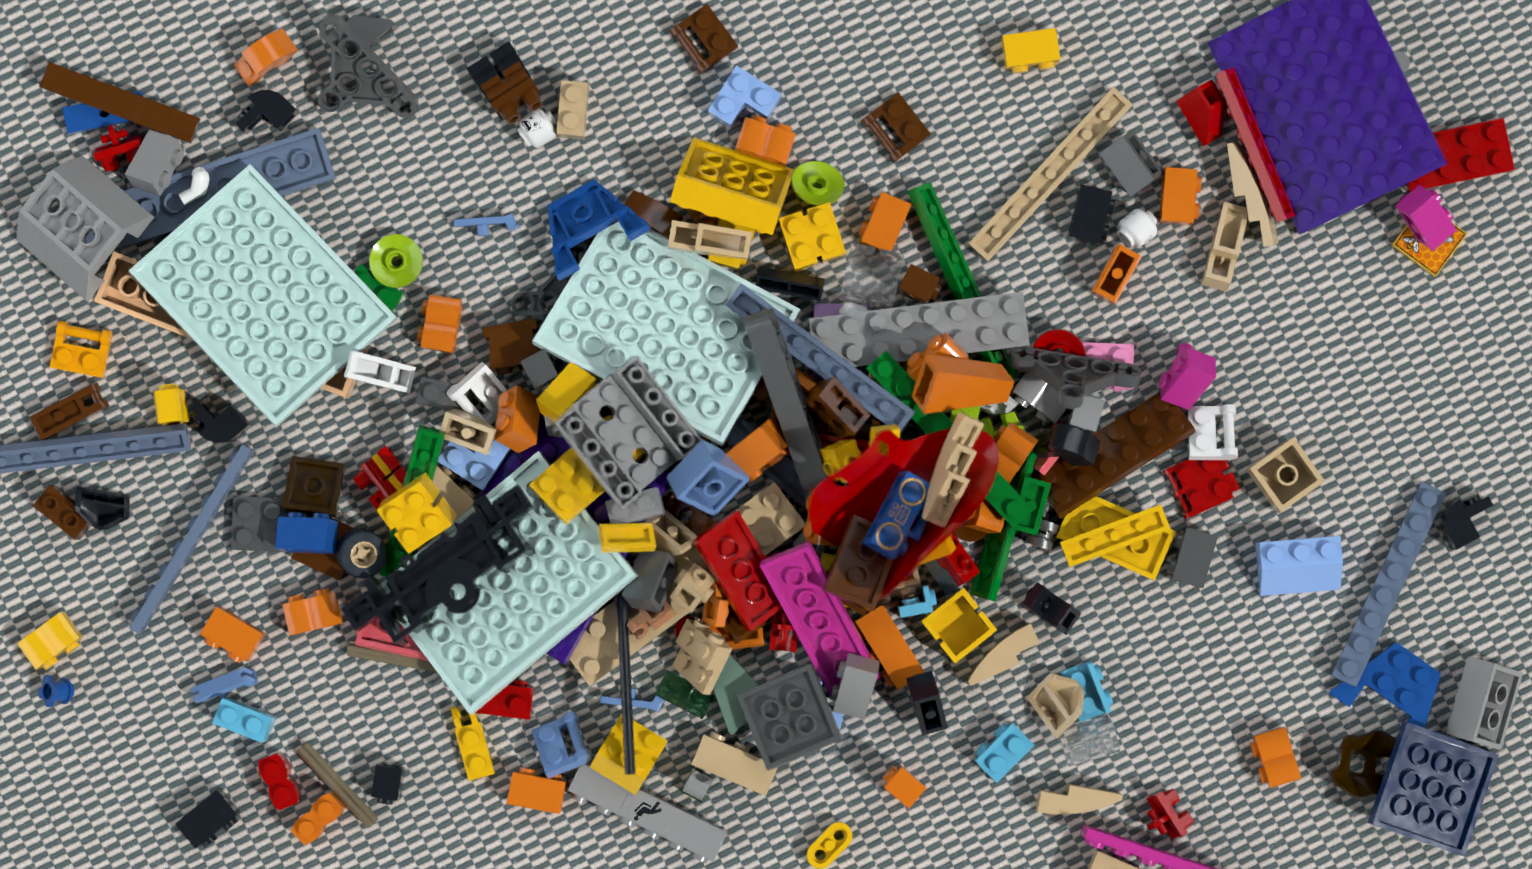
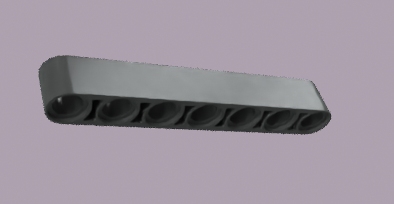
[744,308,833,491]

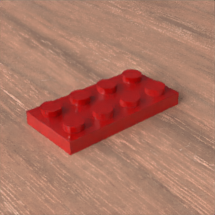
[1407,118,1515,193]
[693,511,782,631]

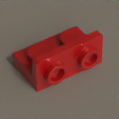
[476,680,534,720]

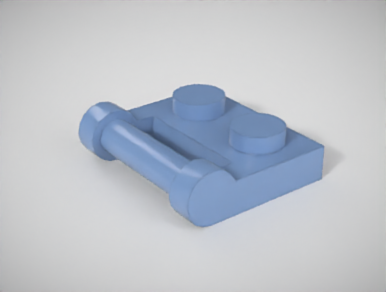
[531,712,592,779]

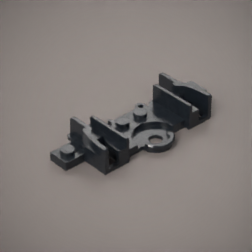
[341,485,535,646]

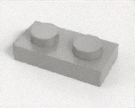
[605,487,665,524]

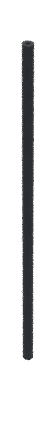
[608,407,636,775]

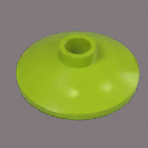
[791,161,845,205]
[369,234,423,288]

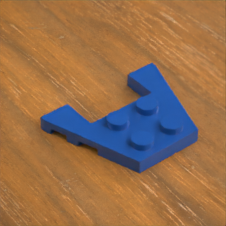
[547,179,651,281]
[1328,642,1441,738]

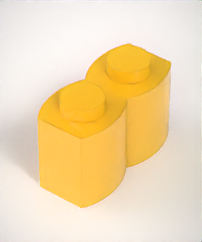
[153,384,189,425]
[17,611,83,671]

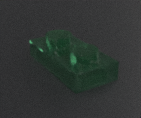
[655,670,715,719]

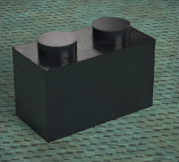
[1067,184,1115,246]
[906,671,948,736]
[175,788,241,849]

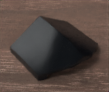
[75,486,130,530]

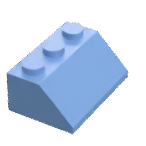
[1255,536,1343,596]

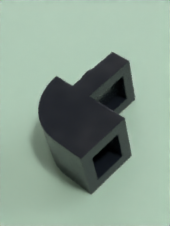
[235,90,299,134]
[189,399,253,443]
[1033,423,1100,466]
[1441,494,1493,550]
[1022,582,1082,636]

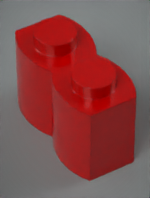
[258,751,302,810]

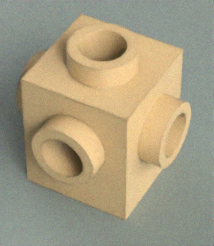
[670,563,716,613]

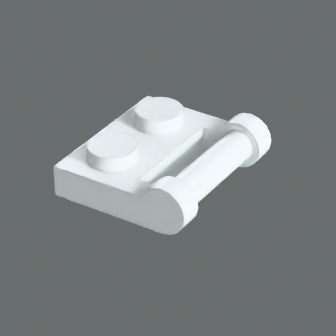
[446,362,507,425]
[1187,404,1238,460]

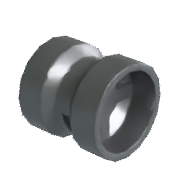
[1026,519,1059,551]

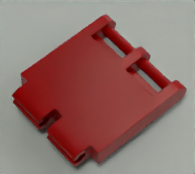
[1163,459,1240,520]

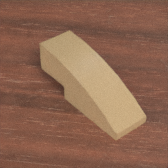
[1201,201,1248,292]
[668,220,752,259]
[967,623,1040,686]
[1036,783,1123,814]

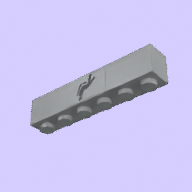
[568,762,728,863]

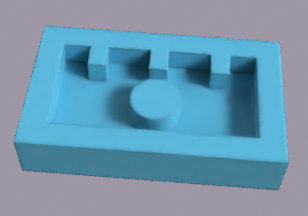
[897,585,937,618]
[1060,660,1113,722]
[973,722,1035,783]

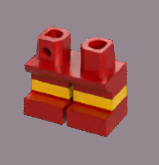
[353,445,407,510]

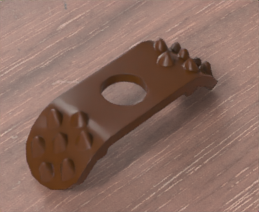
[663,491,716,536]

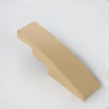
[1227,141,1279,247]
[922,412,984,528]

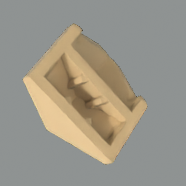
[1026,673,1084,738]

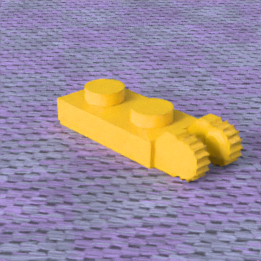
[451,706,495,781]

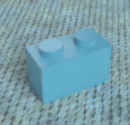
[212,697,277,743]

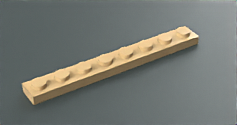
[968,87,1133,262]

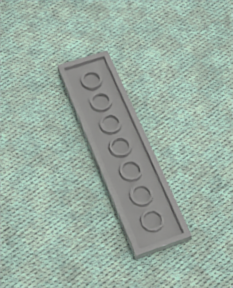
[809,292,1030,367]

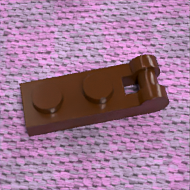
[30,382,110,440]

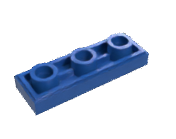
[62,91,143,135]

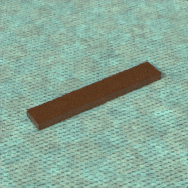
[39,62,201,144]

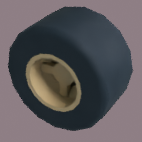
[336,528,387,579]

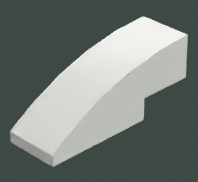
[344,350,416,393]

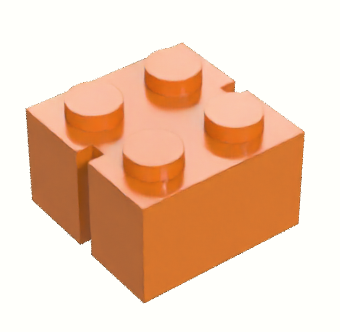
[726,416,789,483]

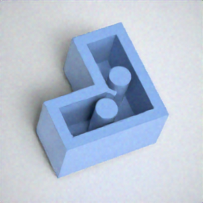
[708,65,782,129]
[438,436,511,491]

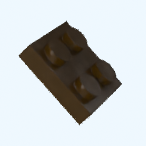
[282,456,346,518]

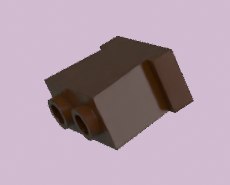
[482,318,540,375]

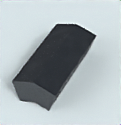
[755,266,825,301]

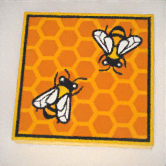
[1391,223,1467,277]

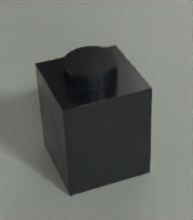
[371,763,405,805]

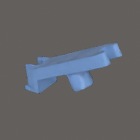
[454,213,520,236]
[191,667,259,703]
[600,688,667,712]

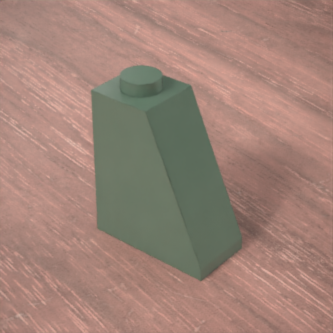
[713,654,759,735]

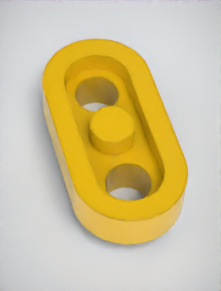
[807,822,853,869]

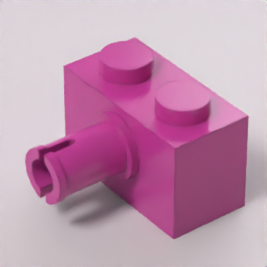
[1395,185,1457,251]
[1158,343,1216,410]

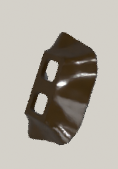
[1330,729,1397,799]

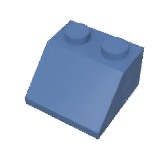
[667,440,750,516]

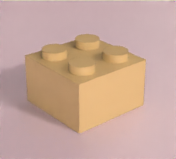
[1246,437,1325,513]

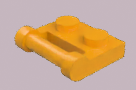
[50,320,113,378]

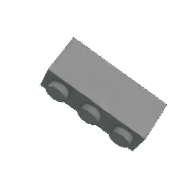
[1446,656,1523,750]

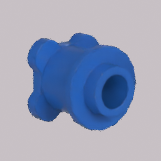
[38,675,74,707]

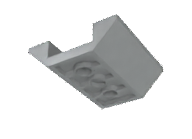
[16,156,154,302]
[554,356,702,510]

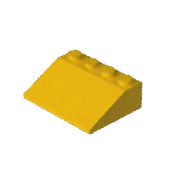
[670,137,795,235]

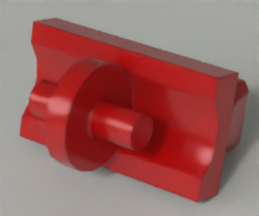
[93,124,143,172]
[770,608,798,652]
[1146,789,1194,840]

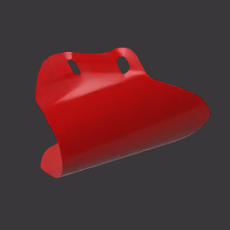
[808,428,999,601]

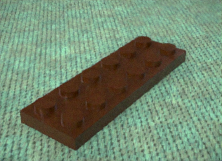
[1031,391,1196,519]

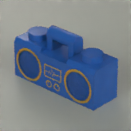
[862,471,930,559]

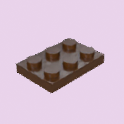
[822,515,893,611]

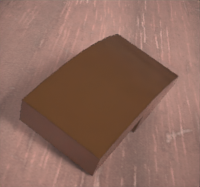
[624,190,683,239]

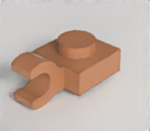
[626,600,676,640]

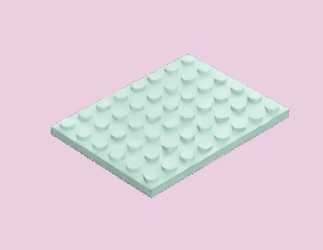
[129,164,397,427]
[533,222,800,446]
[379,451,638,715]

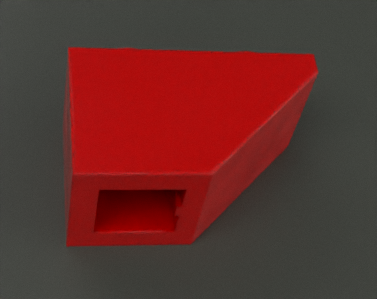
[1176,79,1226,147]

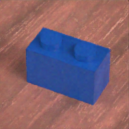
[275,512,338,554]

